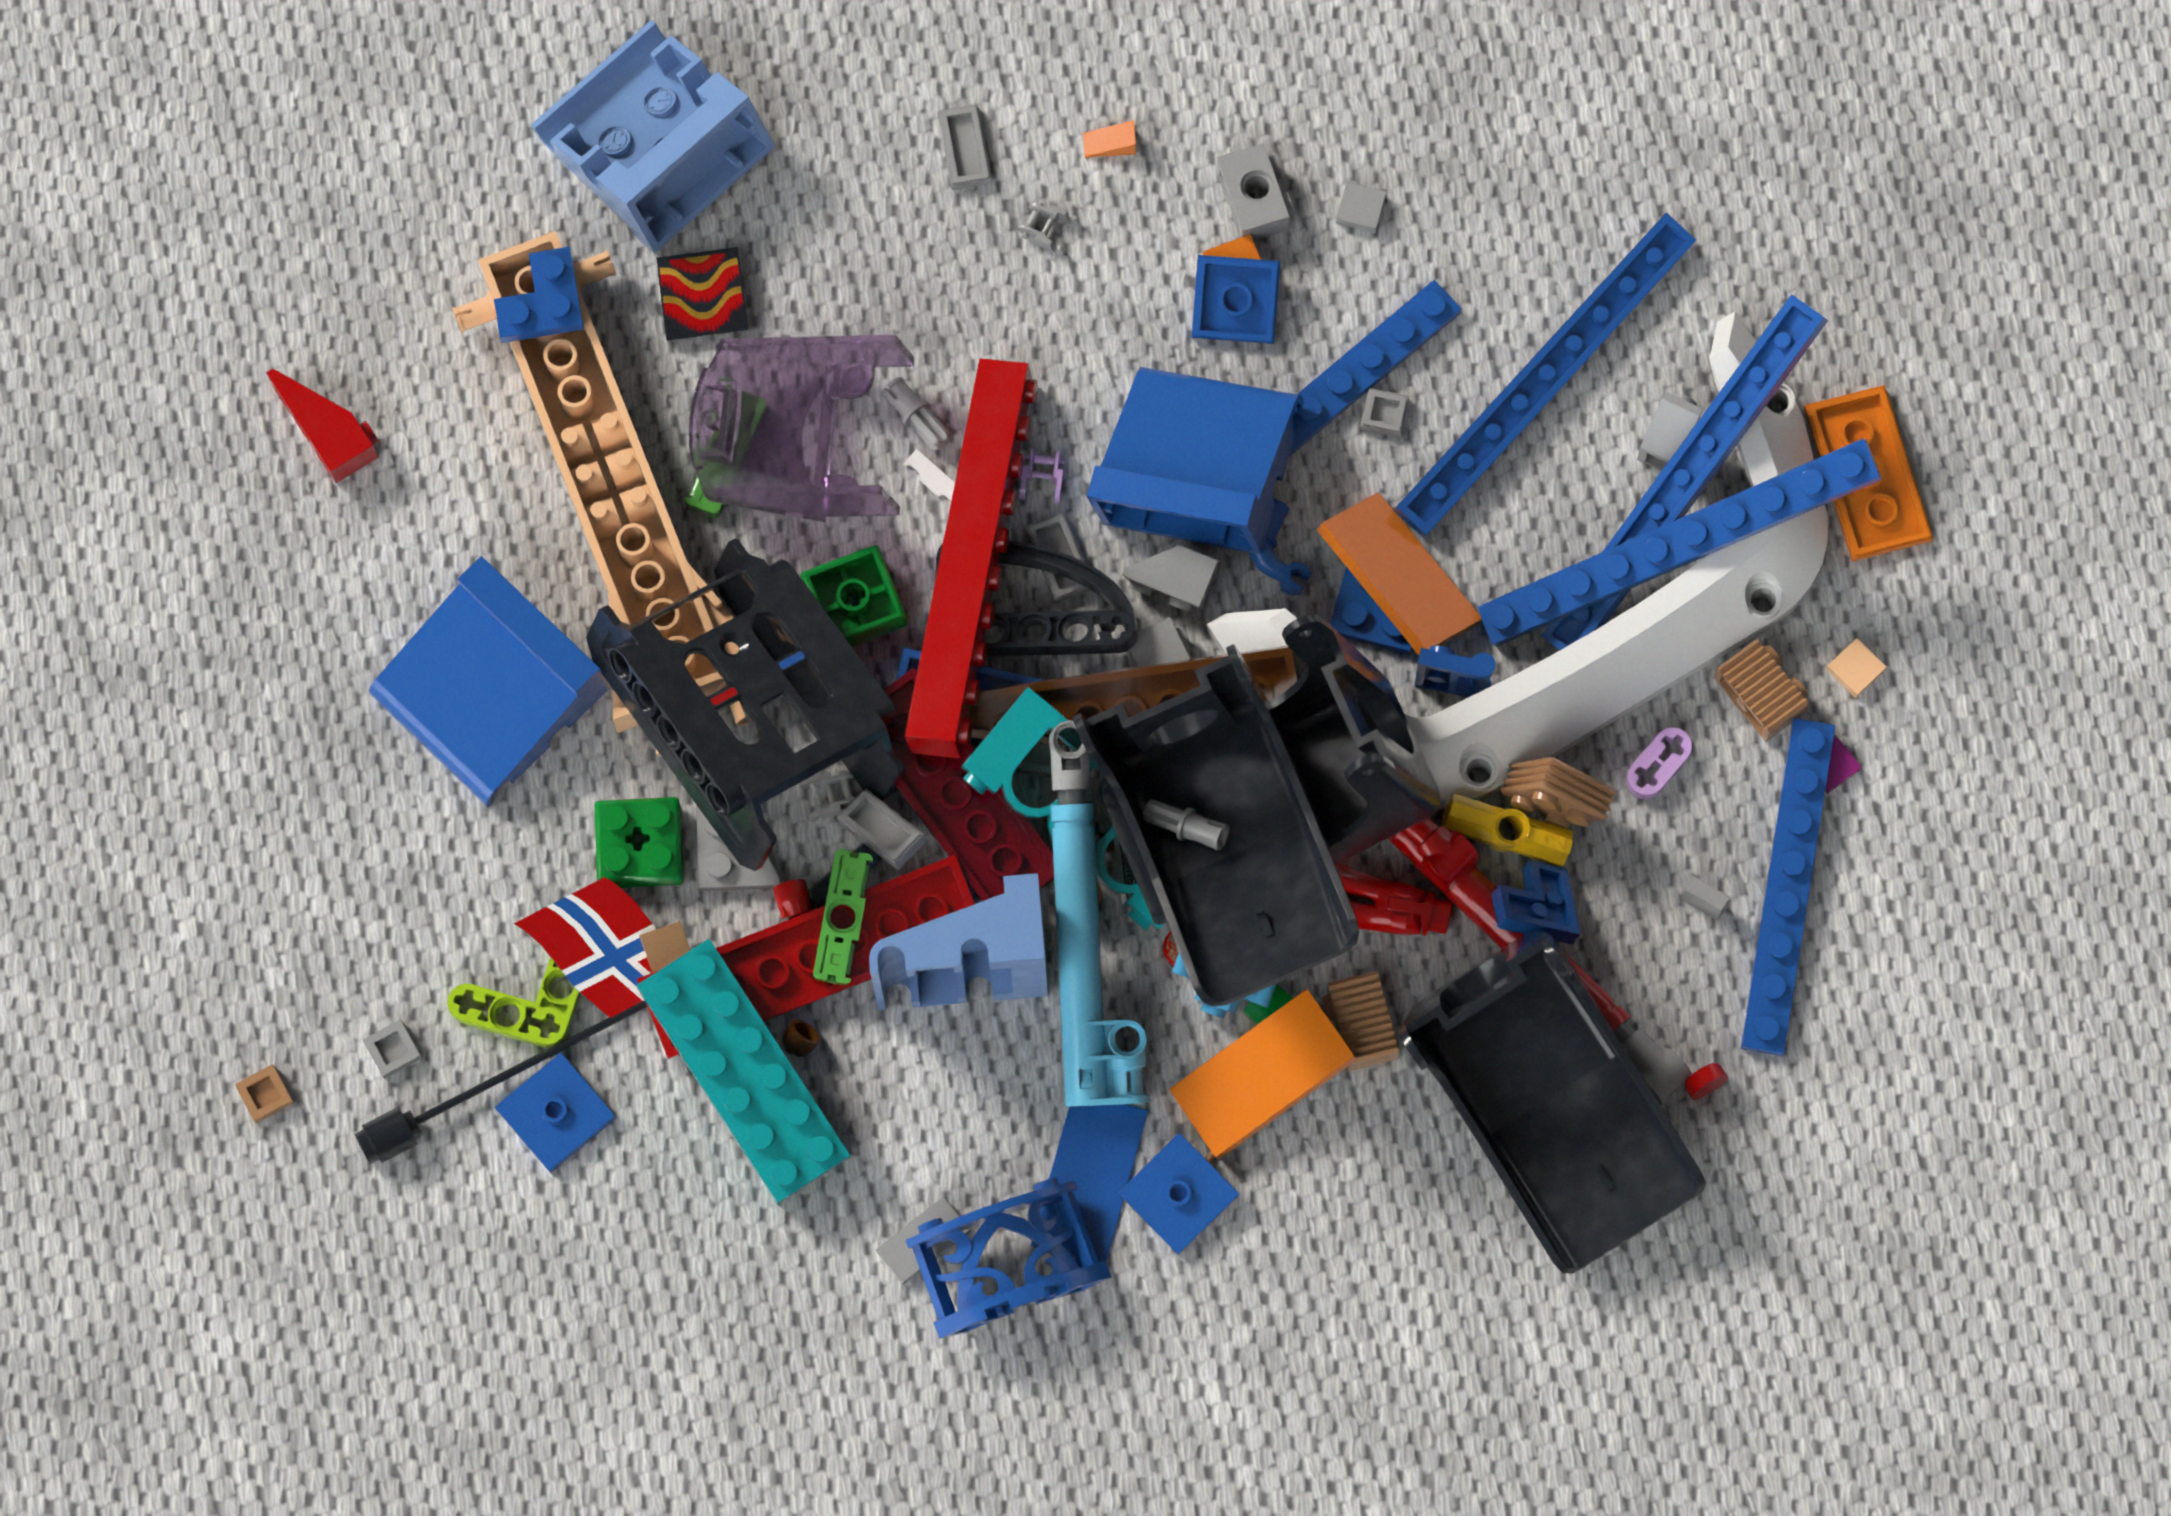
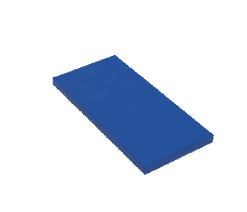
[1030,1104,1148,1263]

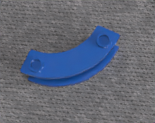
[906,1178,1112,1339]

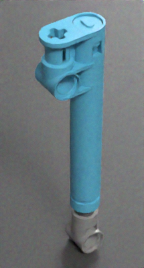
[1049,720,1150,1106]

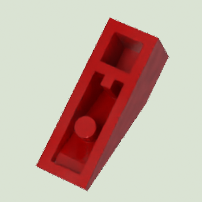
[266,369,379,483]

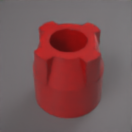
[773,879,813,920]

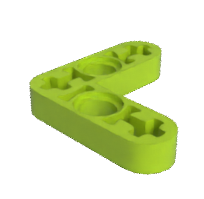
[447,957,581,1048]

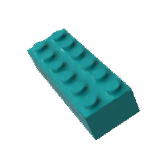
[636,939,850,1205]

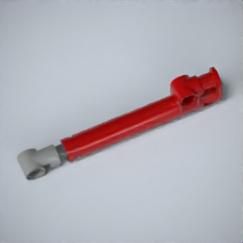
[1388,818,1692,1105]

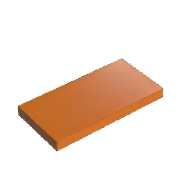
[1804,385,1933,562]
[1317,492,1482,655]
[1169,989,1357,1160]

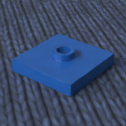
[1191,255,1280,344]
[495,1052,616,1174]
[1118,1133,1240,1255]

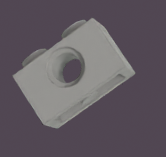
[1216,143,1294,241]

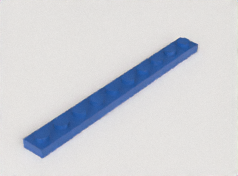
[1393,212,1696,538]
[1541,294,1828,650]
[1477,438,1883,647]

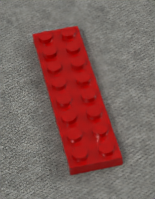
[637,855,975,1059]

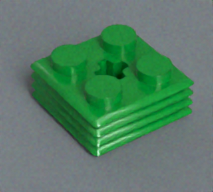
[800,545,907,647]
[594,797,684,888]

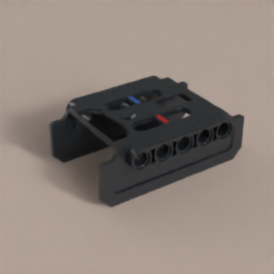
[586,538,904,871]

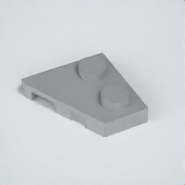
[696,806,781,891]

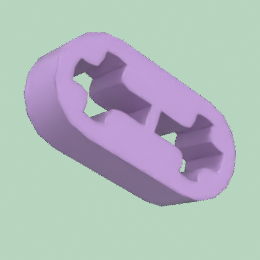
[1626,727,1692,800]

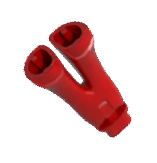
[1335,862,1452,936]

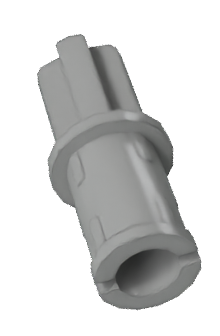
[882,377,950,451]
[1143,799,1229,851]

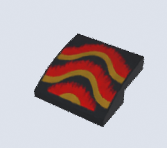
[656,247,749,340]

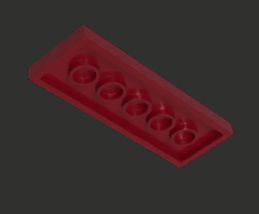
[883,668,1054,902]

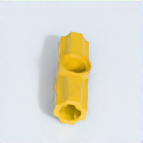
[1441,793,1574,867]

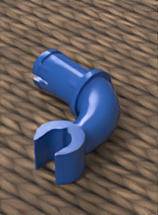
[1249,498,1311,596]

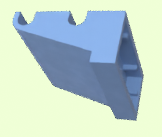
[531,20,775,253]
[869,873,1048,1011]

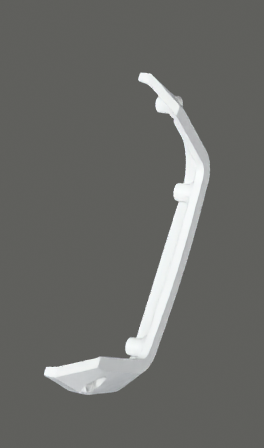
[1207,311,1828,815]

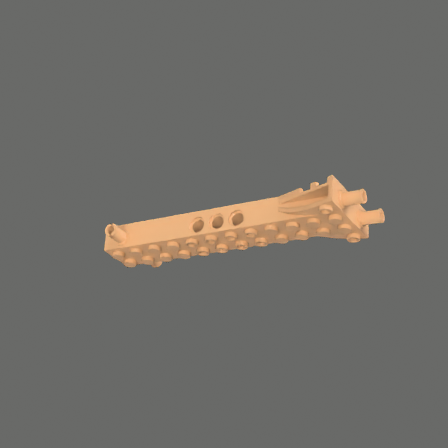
[452,231,754,757]

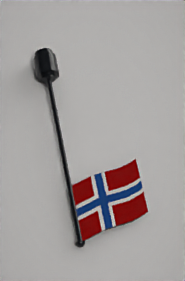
[354,877,656,1164]

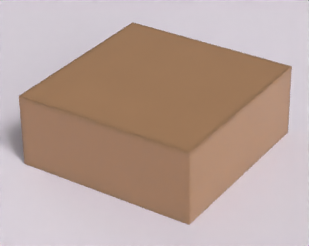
[639,921,690,973]
[235,1064,294,1124]

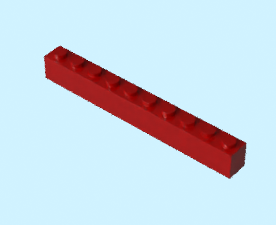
[905,358,1038,759]

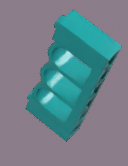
[961,687,1165,931]

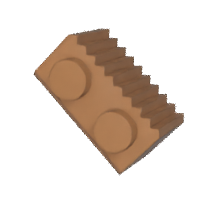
[1713,639,1809,742]
[1321,971,1399,1072]

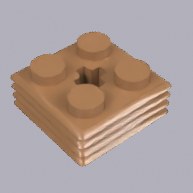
[1500,757,1617,829]

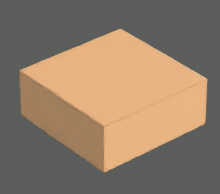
[1826,638,1887,699]

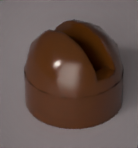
[783,1019,820,1057]

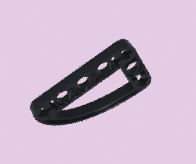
[935,541,1138,656]

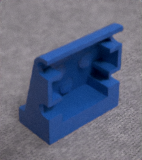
[1087,367,1304,555]
[369,556,608,808]

